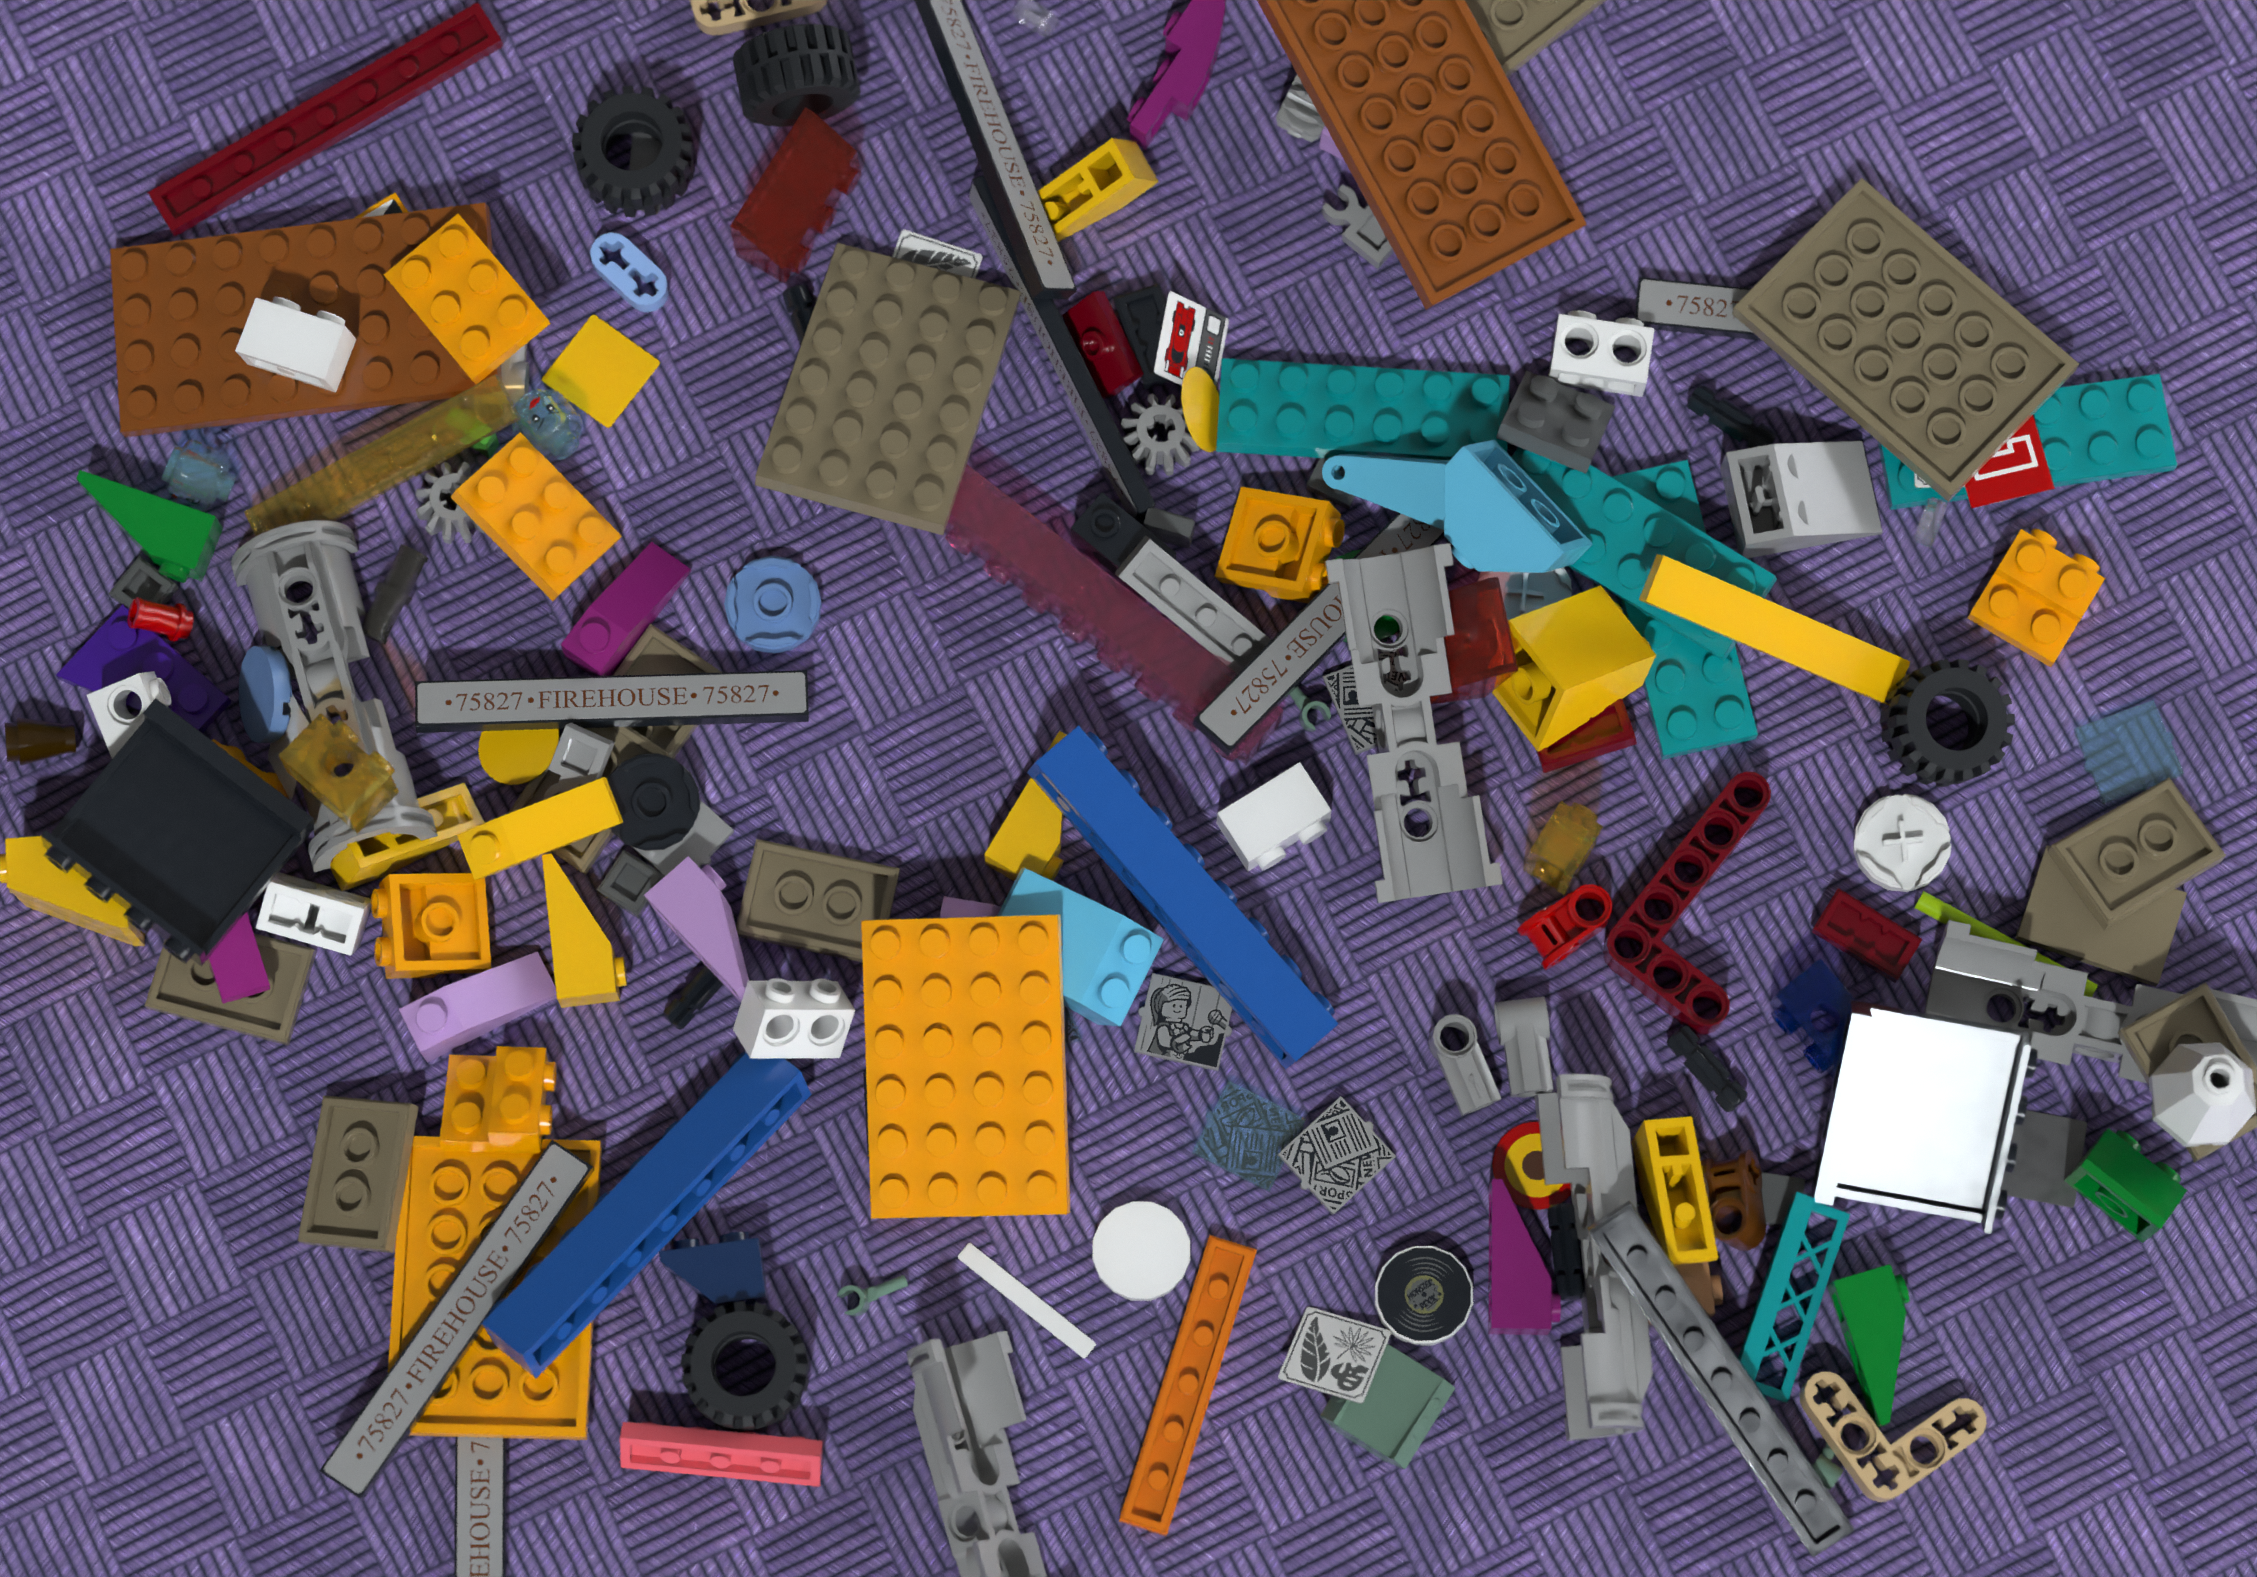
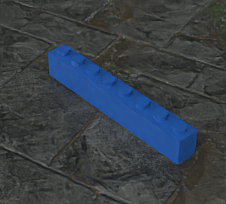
[1027,725,1339,1069]
[482,1051,812,1378]

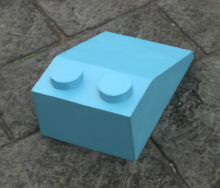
[997,868,1164,1027]

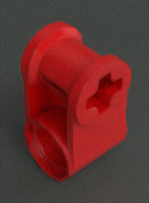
[1517,884,1612,970]

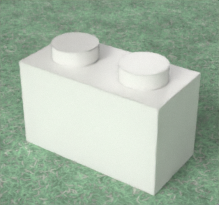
[235,297,356,392]
[1216,762,1332,872]

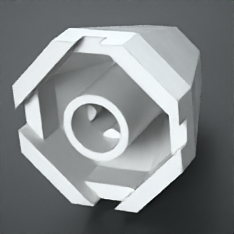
[2149,1042,2256,1147]

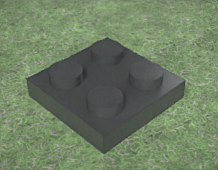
[1496,370,1616,474]

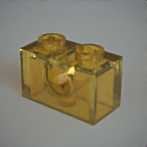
[278,713,399,834]
[1523,801,1603,895]

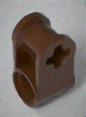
[1701,1150,1766,1251]

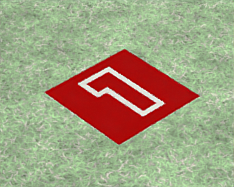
[1965,415,2055,509]

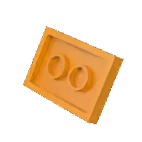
[383,213,551,385]
[451,432,622,601]

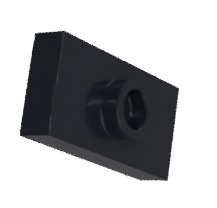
[1114,283,1170,390]

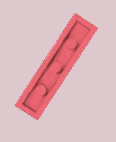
[620,1422,823,1487]

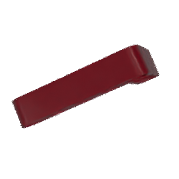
[1603,771,1771,1035]

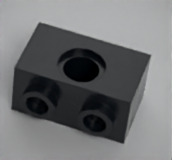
[1070,492,1176,603]

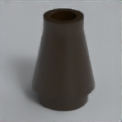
[5,717,76,766]

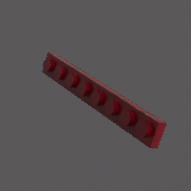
[148,2,504,237]

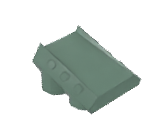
[1320,1344,1455,1470]

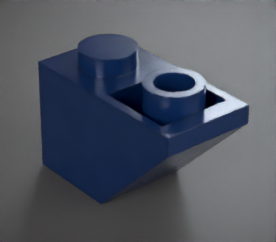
[659,1232,769,1308]

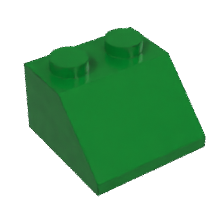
[2064,1128,2188,1243]

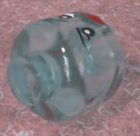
[511,389,583,461]
[161,440,237,510]

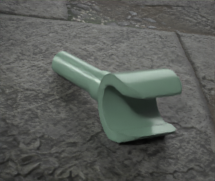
[1289,686,1331,732]
[837,1275,908,1317]
[1812,1419,1845,1490]

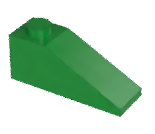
[76,470,223,583]
[1827,1264,1910,1429]

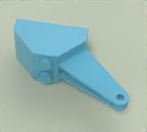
[1322,439,1593,573]

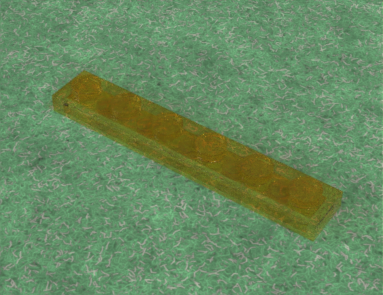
[244,375,521,536]

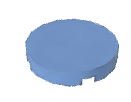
[724,556,822,654]
[239,645,292,743]

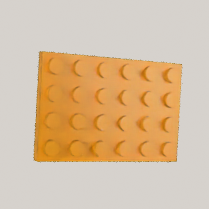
[861,914,1070,1219]
[388,1136,602,1440]

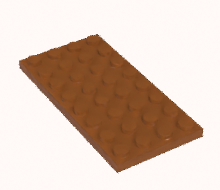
[1257,0,1587,310]
[110,202,503,437]

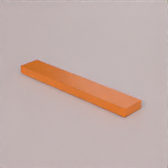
[1119,1235,1257,1537]

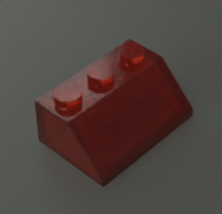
[730,107,861,284]

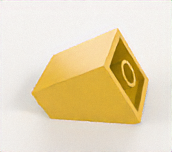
[1483,585,1656,752]
[0,836,145,946]

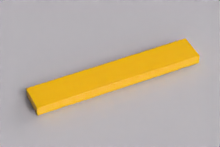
[1639,554,1911,706]

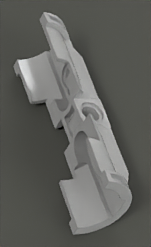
[231,520,438,873]
[1325,543,1503,903]
[1924,920,2257,1084]
[1534,1074,1653,1441]
[906,1331,1047,1577]

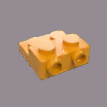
[1215,486,1345,603]
[1967,529,2105,668]
[371,873,492,979]
[440,1046,557,1154]

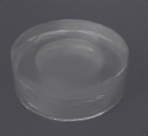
[1011,0,1060,37]
[1913,497,1948,548]

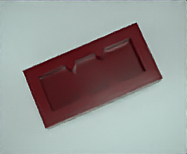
[1061,291,1144,399]
[1535,698,1637,773]
[1811,888,1923,983]

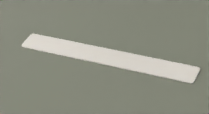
[958,1243,1096,1358]

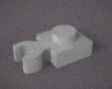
[1322,185,1394,269]
[544,723,615,800]

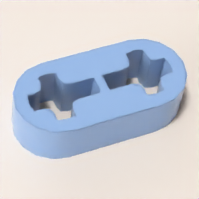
[590,232,669,312]

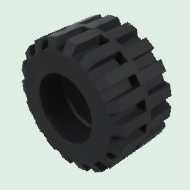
[732,24,861,127]
[572,85,696,218]
[1880,659,2015,787]
[681,1301,810,1433]

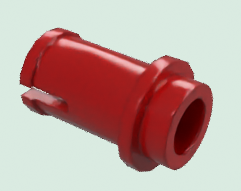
[127,597,194,642]

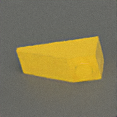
[1038,138,1159,242]
[984,731,1067,881]
[457,777,624,880]
[330,783,485,891]
[542,854,627,1008]
[1631,1116,1718,1264]

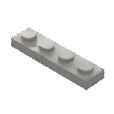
[1115,535,1271,674]

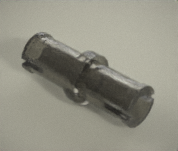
[361,544,429,645]

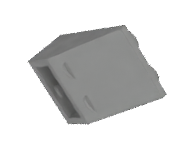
[1720,441,1883,558]

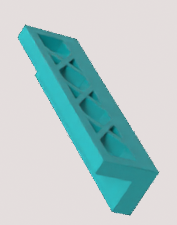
[1738,1192,1850,1403]

